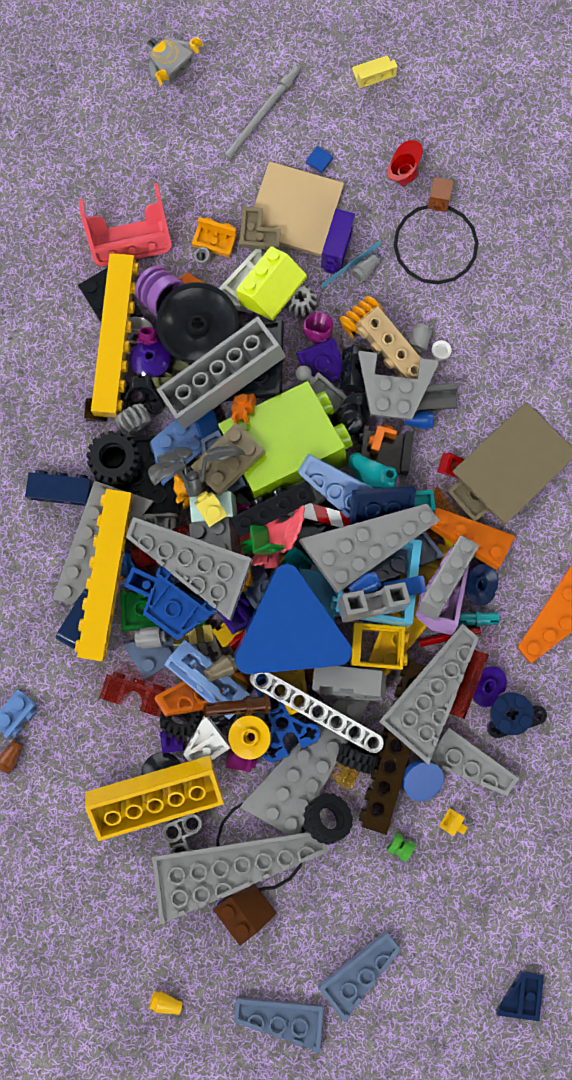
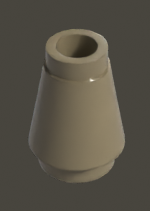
[204,655,237,682]

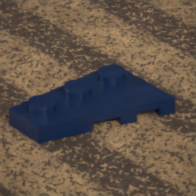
[349,486,416,525]

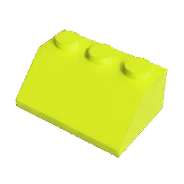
[236,246,307,321]

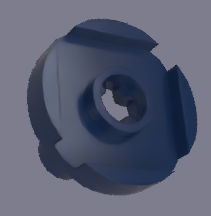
[490,692,534,735]

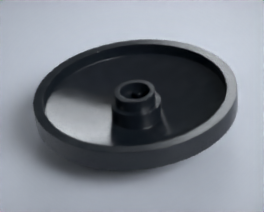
[157,282,239,365]

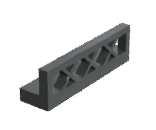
[416,383,458,412]

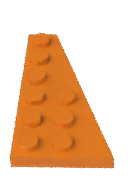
[517,565,572,664]

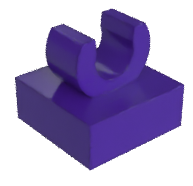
[160,732,184,753]

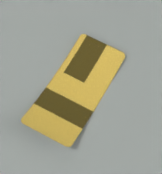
[173,625,213,646]

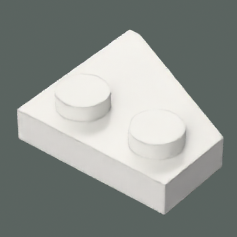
[183,716,231,761]

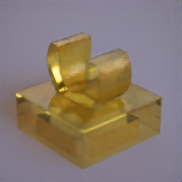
[331,763,360,790]

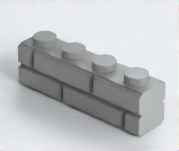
[418,536,479,621]

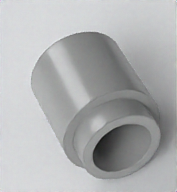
[408,323,432,355]
[135,626,167,649]

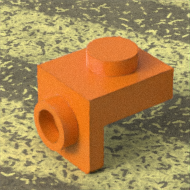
[368,425,398,455]

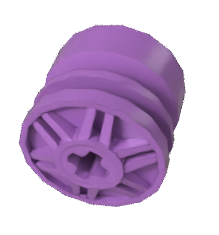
[135,265,185,315]

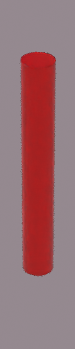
[418,627,482,647]

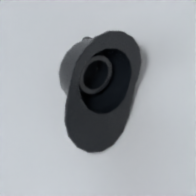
[331,393,371,436]

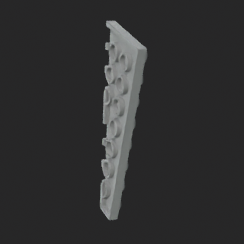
[240,699,370,835]
[152,832,328,924]

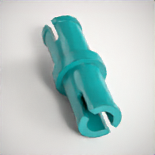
[458,610,499,627]

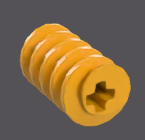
[339,296,385,339]

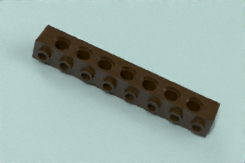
[358,661,426,835]

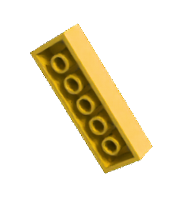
[85,755,224,841]

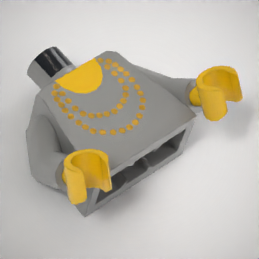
[147,37,204,87]

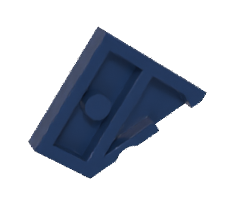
[496,971,544,1021]

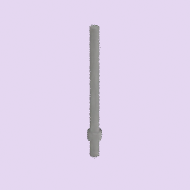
[224,66,300,159]

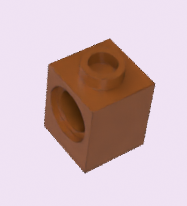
[427,177,454,212]

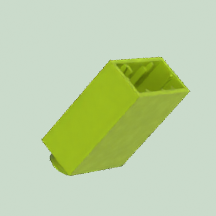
[218,381,353,499]

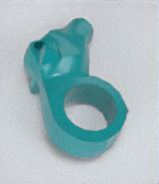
[348,453,398,489]

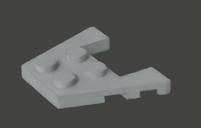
[358,351,439,420]

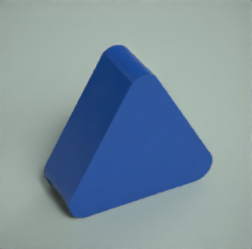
[233,564,352,674]

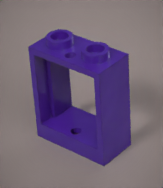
[321,208,355,274]

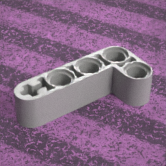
[162,813,203,853]

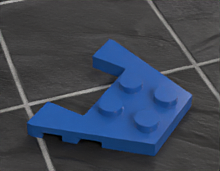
[143,565,218,640]

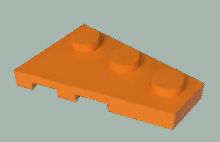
[154,681,223,717]

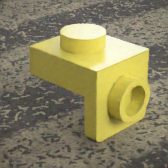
[194,491,228,527]

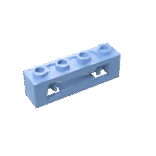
[164,640,250,719]

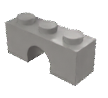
[337,582,411,623]

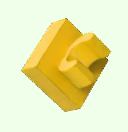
[439,808,468,836]

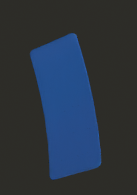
[383,575,426,595]

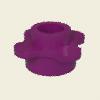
[137,327,158,345]

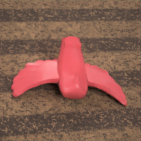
[239,505,305,568]

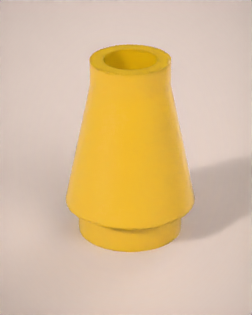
[149,990,183,1015]

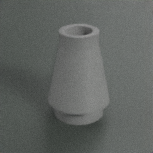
[351,254,379,283]

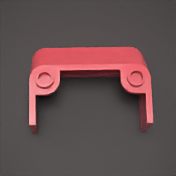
[79,183,171,266]

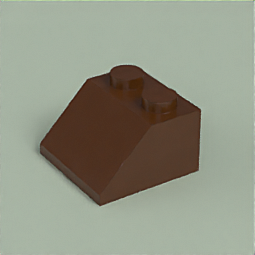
[213,884,277,946]

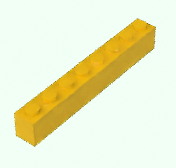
[91,253,139,418]
[75,489,134,661]

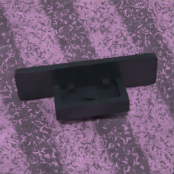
[231,481,316,537]

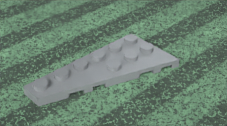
[53,481,154,605]
[299,504,440,594]
[379,624,479,765]

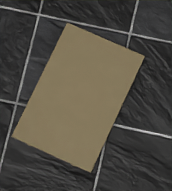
[452,402,572,525]

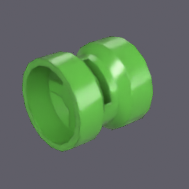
[386,832,416,862]

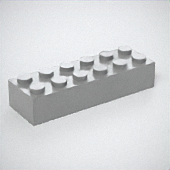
[156,317,286,429]

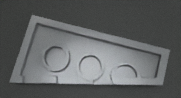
[431,727,519,796]

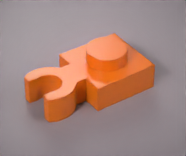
[231,393,257,424]

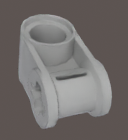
[140,513,179,533]

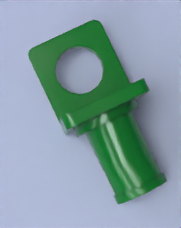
[240,525,285,555]

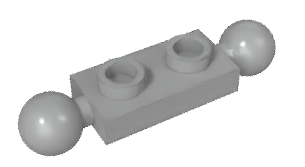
[295,365,347,413]

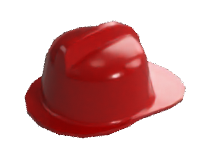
[386,140,423,187]

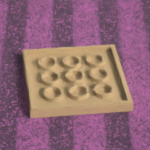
[254,161,344,257]

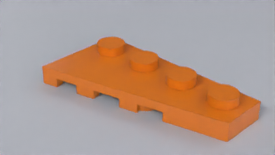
[429,508,515,570]

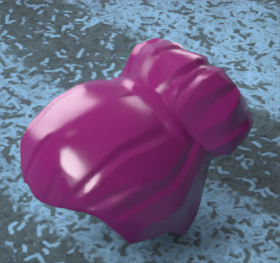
[303,312,333,344]

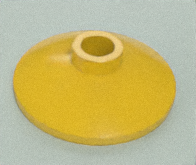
[228,716,271,760]

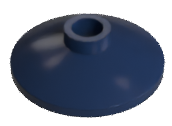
[465,564,498,606]

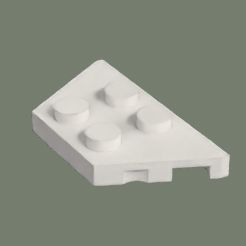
[219,249,263,314]

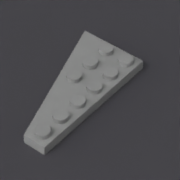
[126,517,253,621]

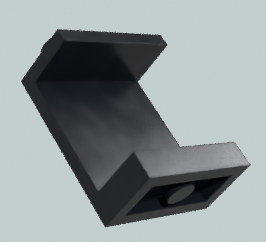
[357,425,414,476]

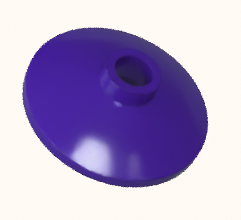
[130,340,171,379]
[471,666,507,707]

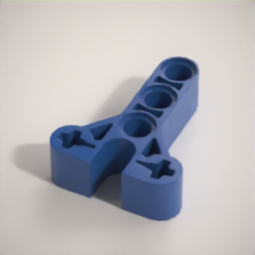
[255,675,321,763]

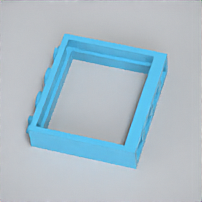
[330,539,422,627]

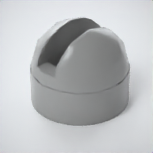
[194,247,211,265]

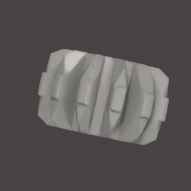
[285,283,318,318]
[115,404,151,435]

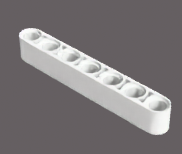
[250,672,383,753]

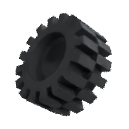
[159,711,200,740]
[336,743,378,774]

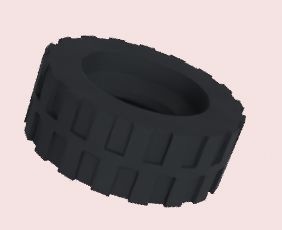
[303,793,353,845]

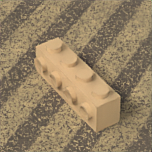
[355,306,421,379]

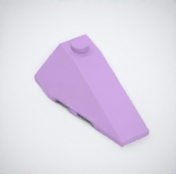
[415,547,469,635]

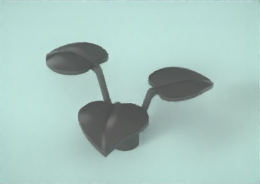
[148,445,246,497]

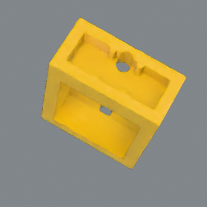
[350,623,409,670]

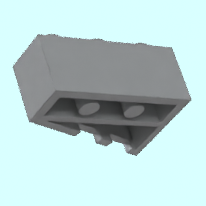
[312,666,386,701]

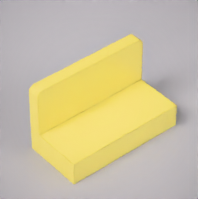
[352,56,398,88]

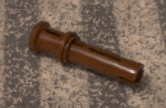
[203,694,271,717]

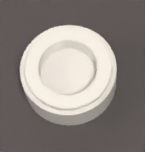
[431,340,452,361]

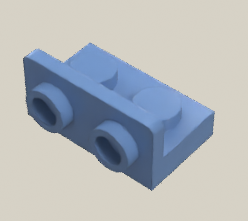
[0,689,38,739]

